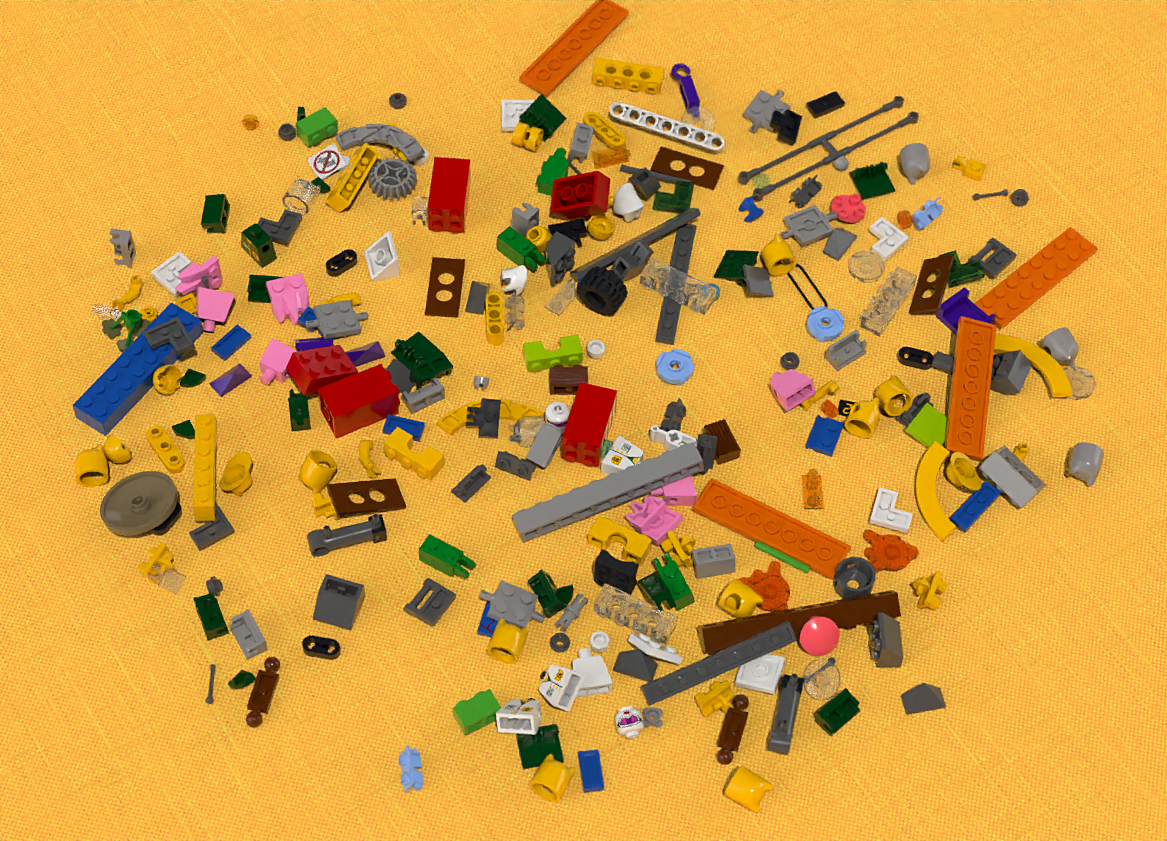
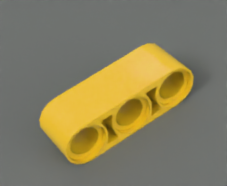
[485,291,504,346]

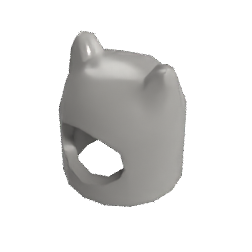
[900,143,931,184]
[1042,327,1079,368]
[1069,442,1104,486]

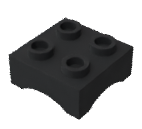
[594,549,639,596]

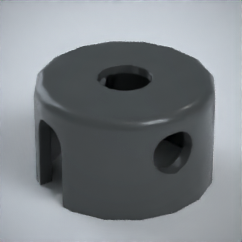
[834,557,876,599]

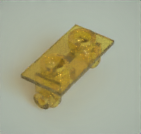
[592,144,631,169]
[802,469,824,509]

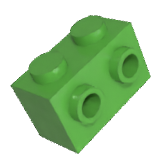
[296,107,338,147]
[453,689,501,736]

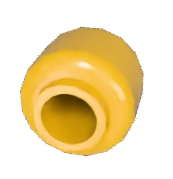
[526,225,552,252]

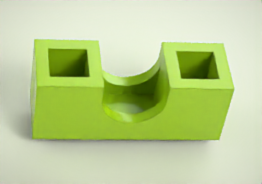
[523,335,583,372]

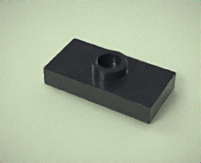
[806,91,845,119]

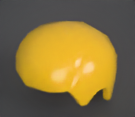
[588,214,615,240]
[153,365,182,395]
[103,435,132,463]

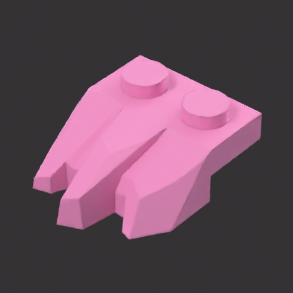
[175,255,223,295]
[266,273,310,326]
[625,496,683,546]

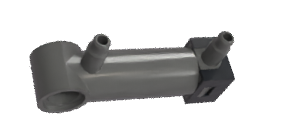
[307,514,387,557]
[768,674,804,755]

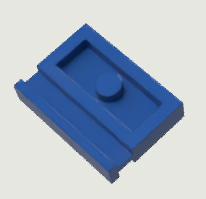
[805,415,844,457]

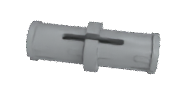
[555,594,588,632]

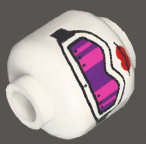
[545,402,570,429]
[614,706,644,739]

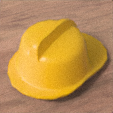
[220,451,252,496]
[946,452,982,491]

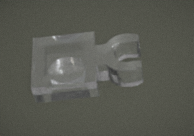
[411,196,429,226]
[92,304,124,321]
[147,564,186,595]

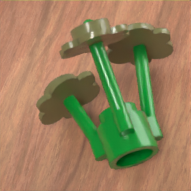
[102,309,150,352]

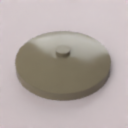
[100,471,178,536]

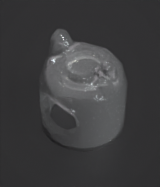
[282,177,321,215]
[509,415,544,448]

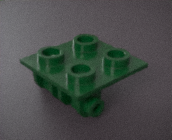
[519,94,566,142]
[849,162,896,200]
[713,250,759,286]
[391,331,443,370]
[515,724,564,770]

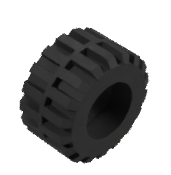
[576,267,628,316]

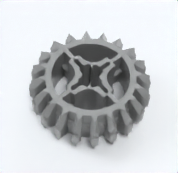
[368,157,417,201]

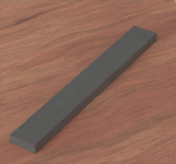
[569,208,701,280]
[655,224,697,345]
[640,621,797,706]

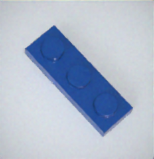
[950,481,1001,533]

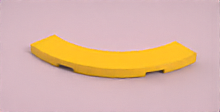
[994,334,1072,397]
[436,399,544,436]
[916,441,956,542]

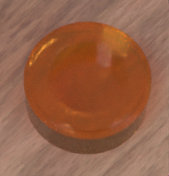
[897,210,912,229]
[821,400,839,419]

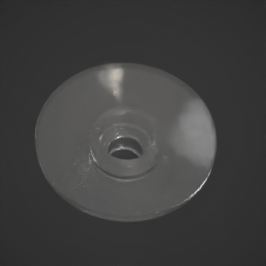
[680,106,715,142]
[803,659,841,700]

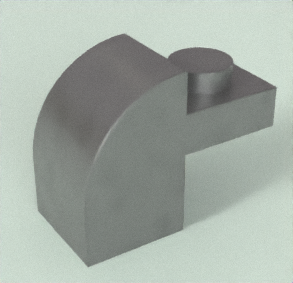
[628,167,661,199]
[611,239,654,281]

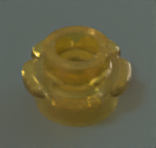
[242,114,259,130]

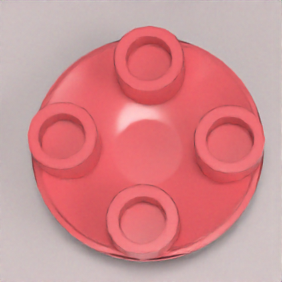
[831,194,866,223]
[799,616,839,656]

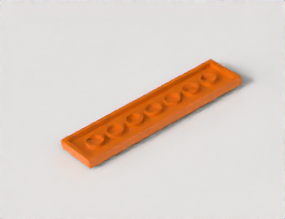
[519,0,629,96]
[974,227,1098,330]
[944,316,997,461]
[693,478,851,580]

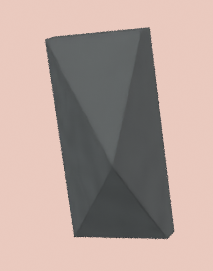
[823,228,857,261]
[465,281,490,315]
[613,649,658,682]
[901,683,946,715]

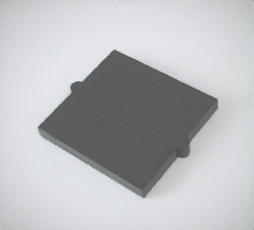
[742,265,774,298]
[385,358,417,394]

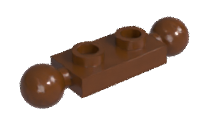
[246,657,280,728]
[717,694,749,765]

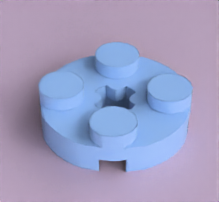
[807,306,844,342]
[656,349,694,386]

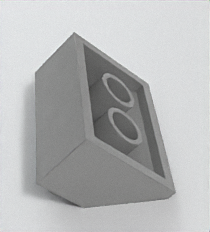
[979,445,1046,508]

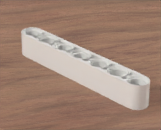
[610,102,726,153]

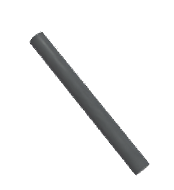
[620,164,691,187]

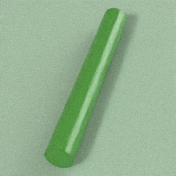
[754,541,810,573]

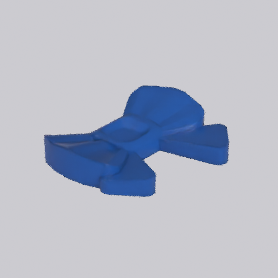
[738,196,764,223]

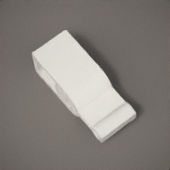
[650,425,698,451]

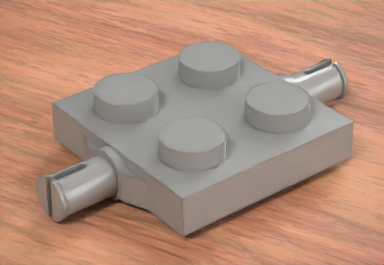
[743,90,791,134]
[780,205,837,247]
[306,300,368,339]
[479,580,546,629]

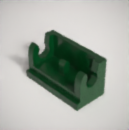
[201,194,230,234]
[247,274,284,303]
[409,353,453,389]
[288,389,311,432]
[528,569,567,618]
[638,572,676,611]
[193,593,229,641]
[815,688,860,737]

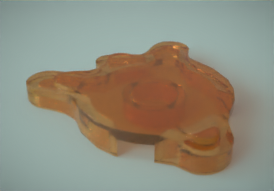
[863,529,919,573]
[738,561,790,612]

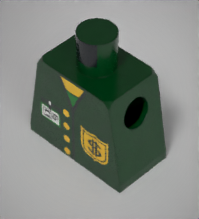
[241,224,277,268]

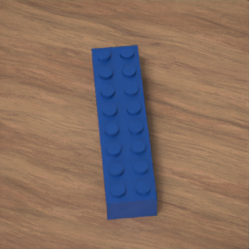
[73,302,203,436]

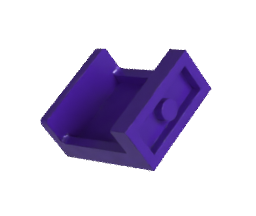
[936,287,996,335]

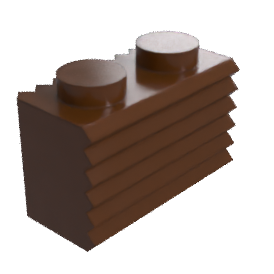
[549,365,588,395]
[702,419,741,465]

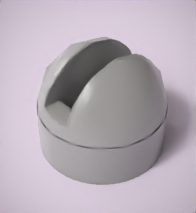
[833,156,849,171]
[474,376,490,390]

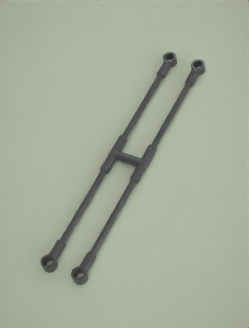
[738,96,919,201]

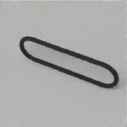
[787,264,827,310]

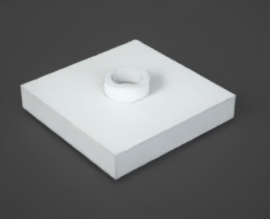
[735,654,786,695]

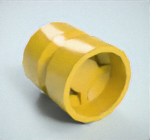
[512,122,543,151]

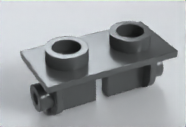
[789,175,822,208]
[896,392,934,427]
[659,398,686,432]
[696,434,718,474]
[495,451,537,481]
[451,464,491,503]

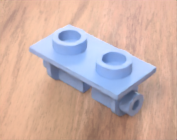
[908,197,943,230]
[399,745,424,793]

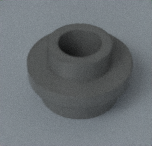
[389,93,407,109]
[278,123,296,140]
[1011,189,1029,206]
[781,352,800,370]
[206,576,223,596]
[550,632,570,653]

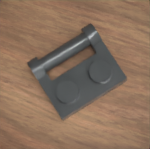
[968,238,1017,279]
[403,578,456,627]

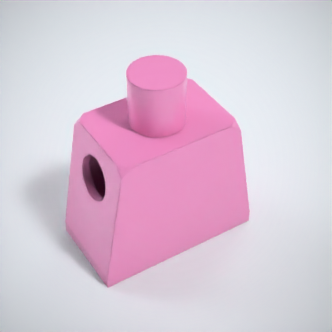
[196,287,234,332]
[259,338,297,385]
[770,369,816,411]
[649,475,697,506]

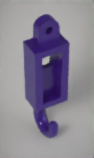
[671,63,700,119]

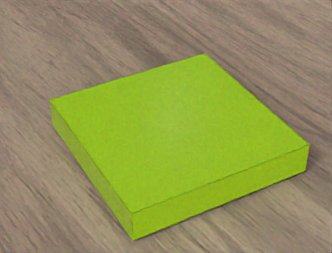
[905,403,948,448]

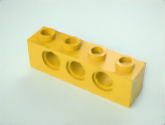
[592,57,664,95]
[325,143,380,213]

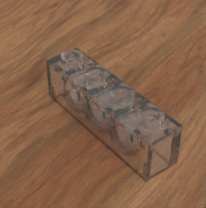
[640,258,717,315]
[860,266,917,337]
[594,583,678,645]

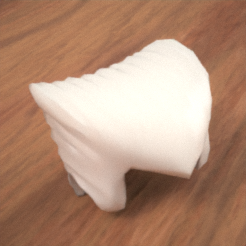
[613,183,644,222]
[501,265,527,297]

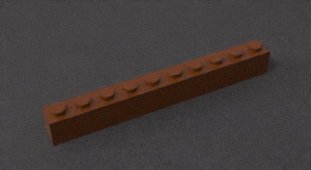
[698,590,901,655]

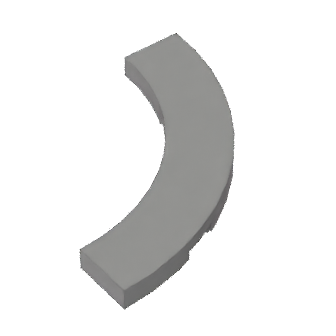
[335,124,425,162]

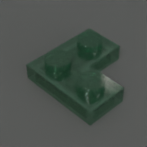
[653,180,695,214]
[938,250,985,288]

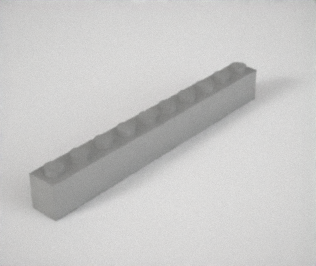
[512,442,704,543]

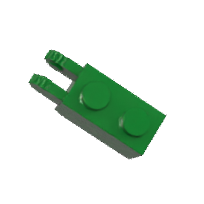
[536,147,569,196]
[497,226,546,271]
[419,534,476,579]
[653,552,695,611]

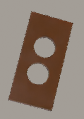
[650,146,724,191]
[909,254,954,315]
[425,257,465,318]
[327,478,406,515]

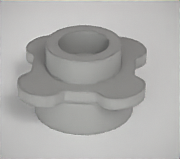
[642,707,663,728]

